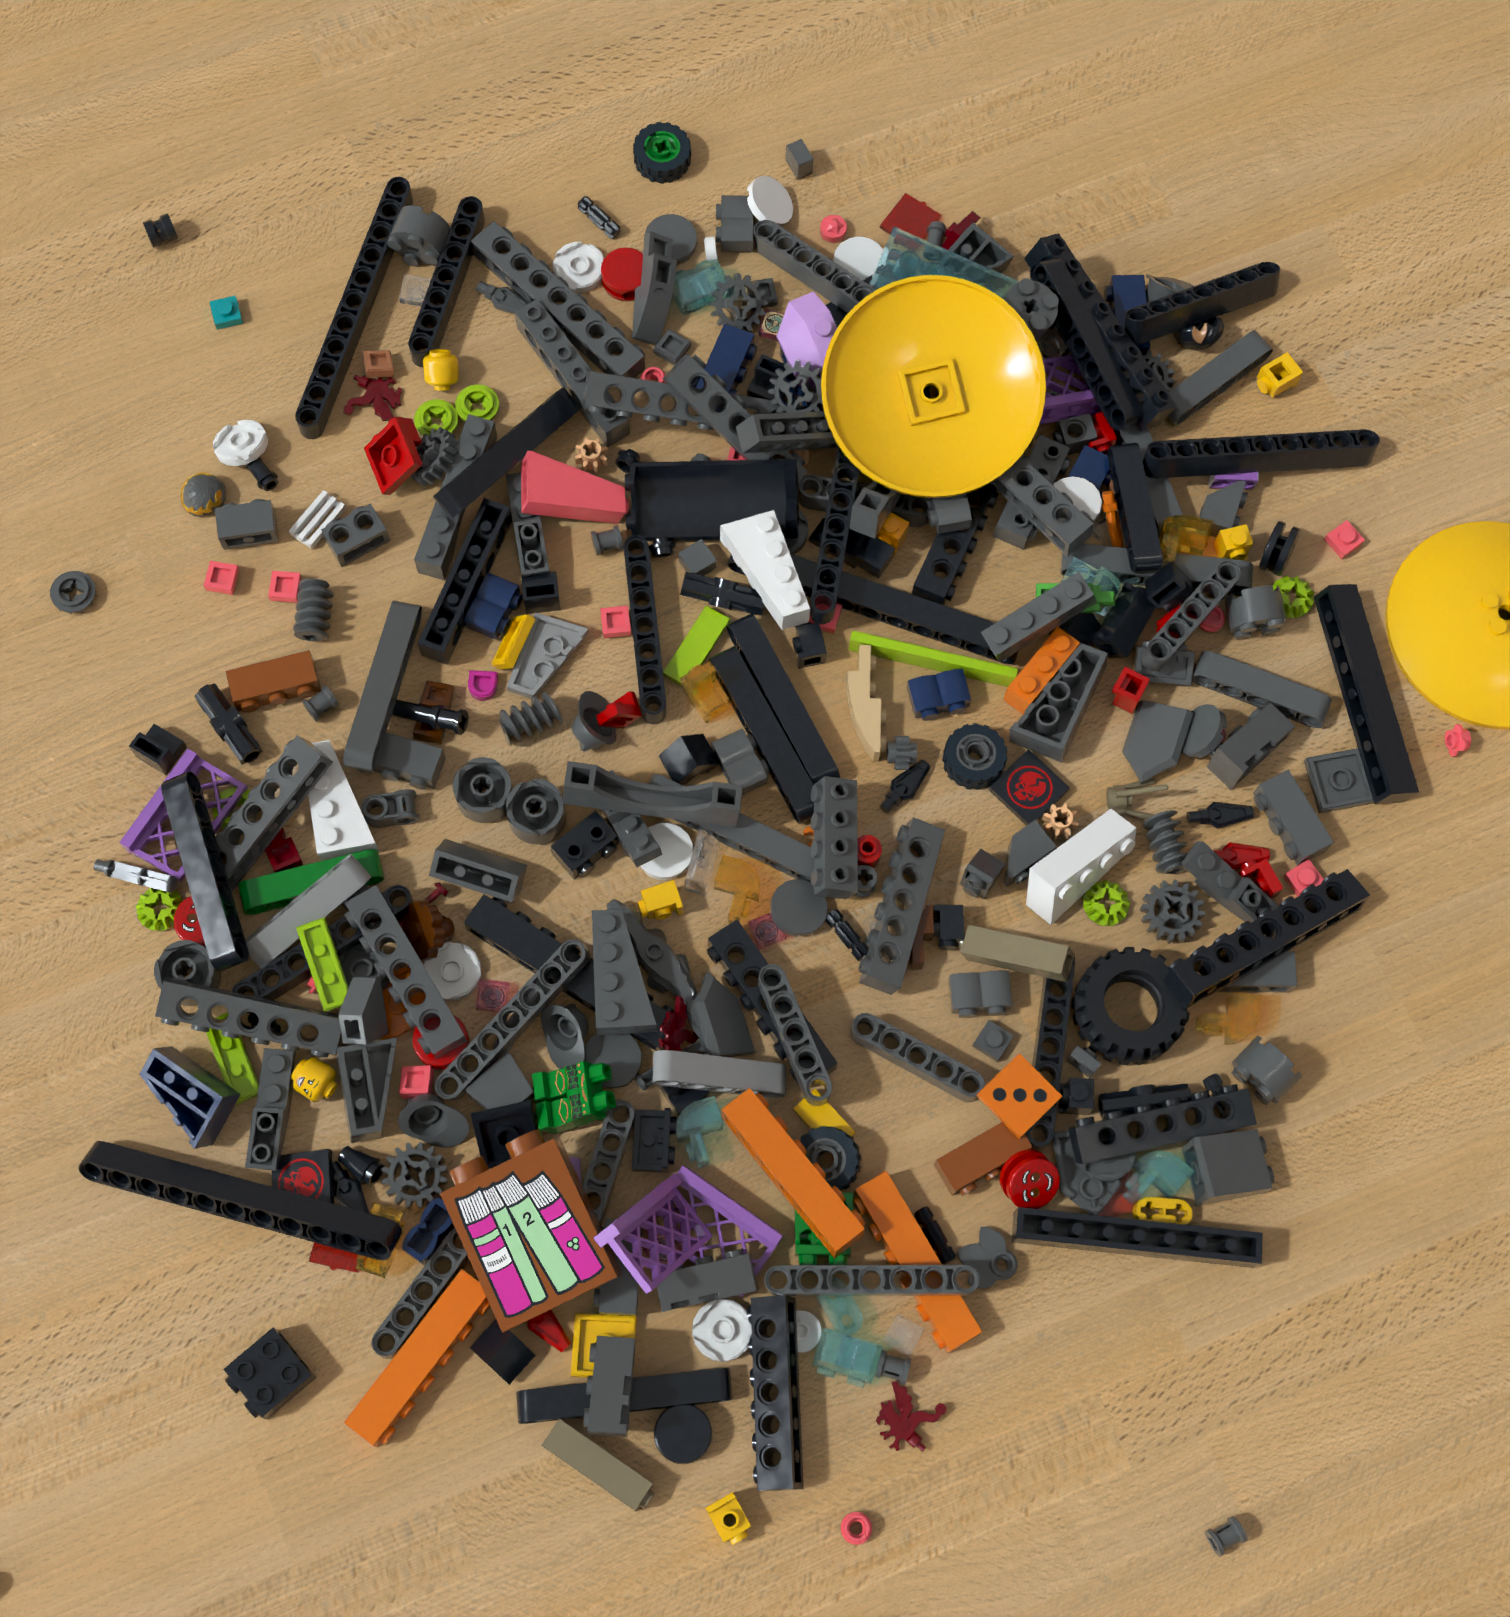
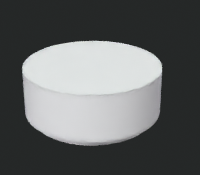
[704,236,718,264]

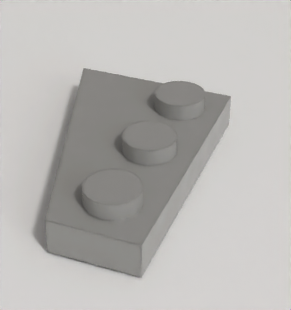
[507,612,589,698]

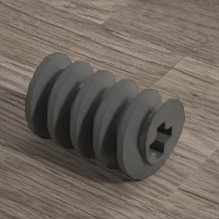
[293,579,334,642]
[499,692,563,746]
[1143,810,1188,874]

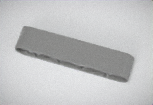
[246,854,371,968]
[652,1050,786,1098]

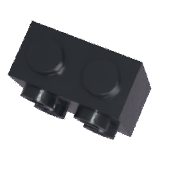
[223,1327,316,1420]

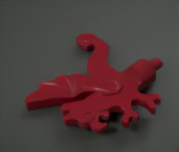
[343,375,402,422]
[658,996,698,1052]
[876,1381,946,1452]

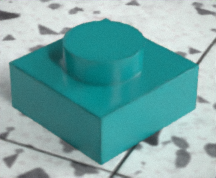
[209,295,243,330]

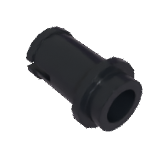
[246,457,278,491]

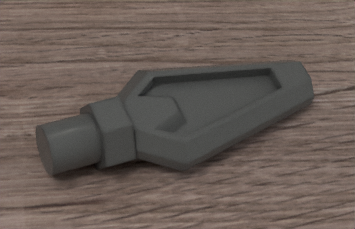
[476,281,529,314]

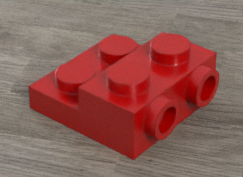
[364,416,423,495]

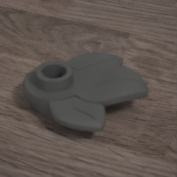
[957,1227,1017,1289]

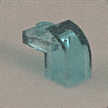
[1060,557,1121,617]
[676,1095,724,1168]
[1122,1151,1194,1204]

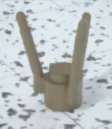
[1107,778,1173,820]

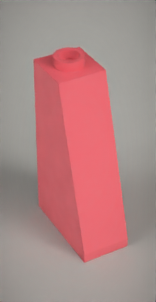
[521,451,629,524]

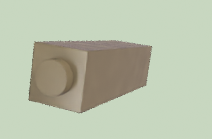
[959,925,1075,982]
[541,1419,655,1511]

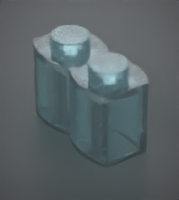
[672,260,731,315]
[812,1328,883,1388]

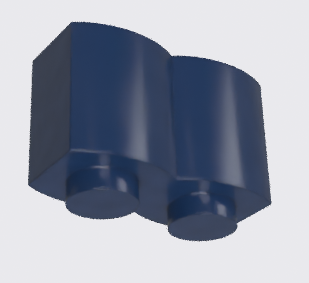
[464,573,522,640]
[907,669,971,721]
[402,1198,455,1266]

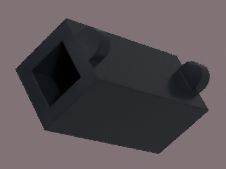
[1092,582,1156,659]

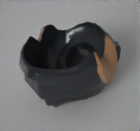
[1173,317,1225,350]

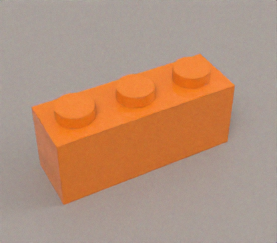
[1003,627,1080,715]

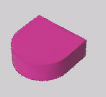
[468,670,498,701]

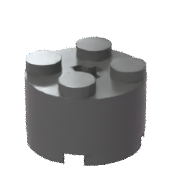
[387,205,450,266]
[1003,278,1059,342]
[1224,585,1287,640]
[453,757,513,823]
[506,779,566,845]
[154,940,221,1006]
[1231,1036,1302,1105]

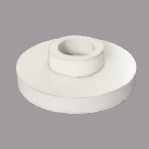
[796,1311,821,1353]

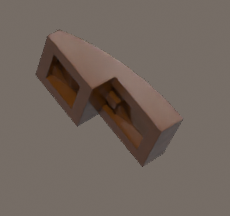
[413,680,455,744]
[910,905,934,970]

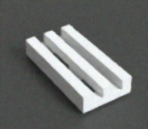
[289,490,346,549]

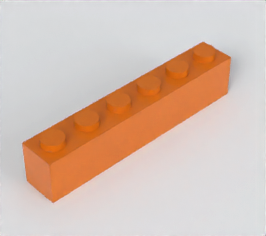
[721,1088,865,1259]
[853,1171,982,1353]
[344,1269,491,1447]

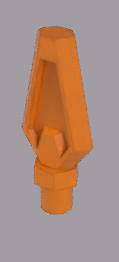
[1102,491,1123,548]

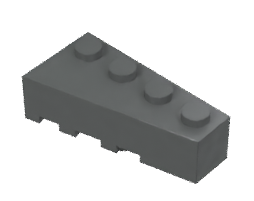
[1009,643,1108,763]
[592,909,658,1035]

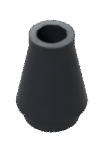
[338,1146,384,1186]

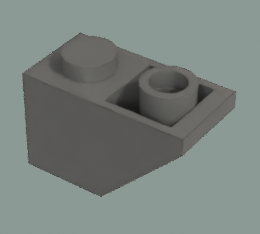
[1195,480,1248,538]
[1004,820,1057,887]
[960,849,1005,899]
[338,975,389,1045]

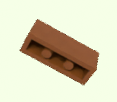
[226,650,321,712]
[934,1122,1033,1196]

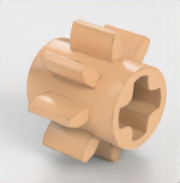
[575,438,608,473]
[1042,803,1079,840]

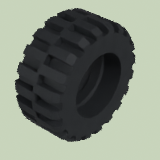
[1072,947,1190,1066]

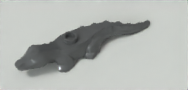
[607,899,705,1044]

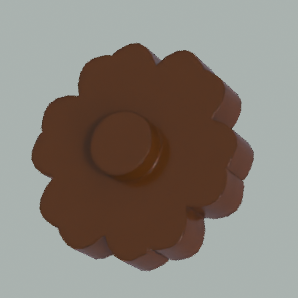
[402,900,454,961]

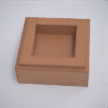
[363,350,394,378]

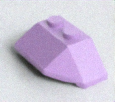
[776,291,837,391]

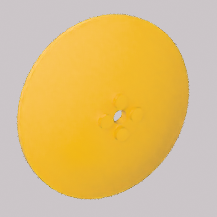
[821,275,1046,498]
[1385,521,1510,730]

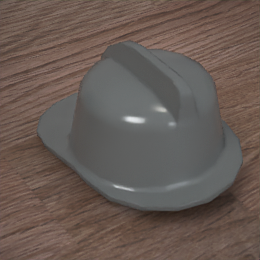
[1146,274,1193,303]
[572,691,616,752]
[541,1004,589,1069]
[398,1093,469,1148]

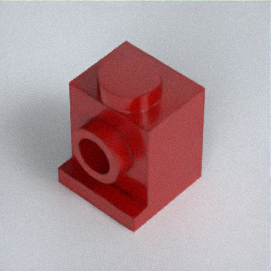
[1112,666,1150,714]

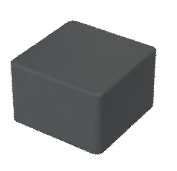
[785,139,813,180]
[679,539,716,575]

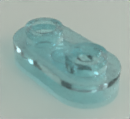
[817,1277,863,1336]

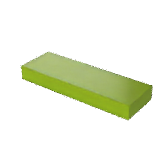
[663,606,730,689]
[296,918,349,1012]
[206,1013,259,1105]

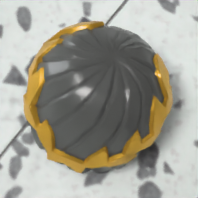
[181,472,226,517]

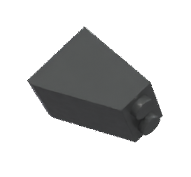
[1182,1129,1274,1207]

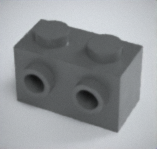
[215,499,279,550]

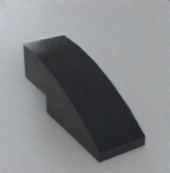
[808,518,895,579]

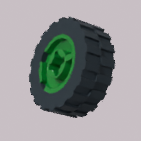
[633,122,691,184]

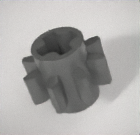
[887,736,917,770]

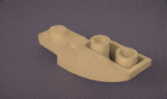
[846,645,886,762]

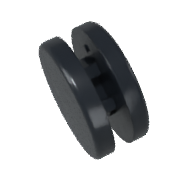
[1259,521,1301,576]
[654,1404,712,1464]

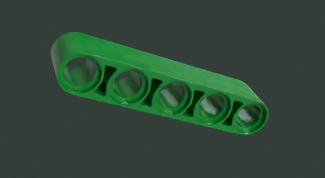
[238,849,384,915]

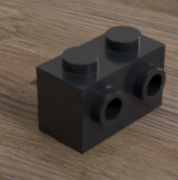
[550,810,619,879]

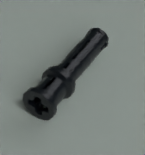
[392,699,469,735]

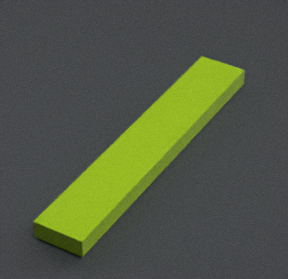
[848,631,1018,687]

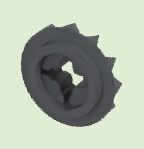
[50,571,97,614]

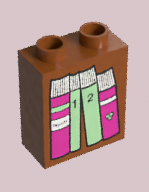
[440,1129,623,1333]

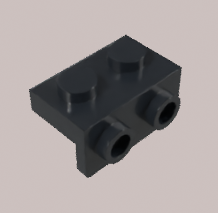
[632,1108,677,1173]

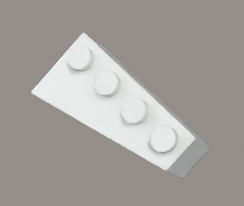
[720,510,810,630]
[308,740,380,861]
[1026,809,1137,925]

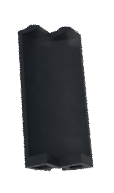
[625,459,799,541]

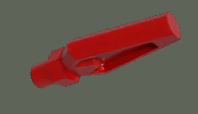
[1213,842,1270,870]
[527,1310,571,1353]

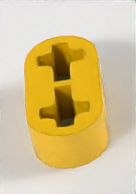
[1132,1197,1193,1225]

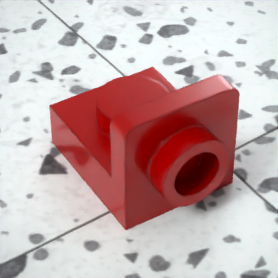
[1088,412,1117,455]
[596,691,642,729]
[1239,858,1284,899]

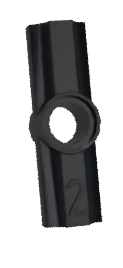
[680,572,764,615]
[195,683,263,765]
[1098,1083,1192,1120]

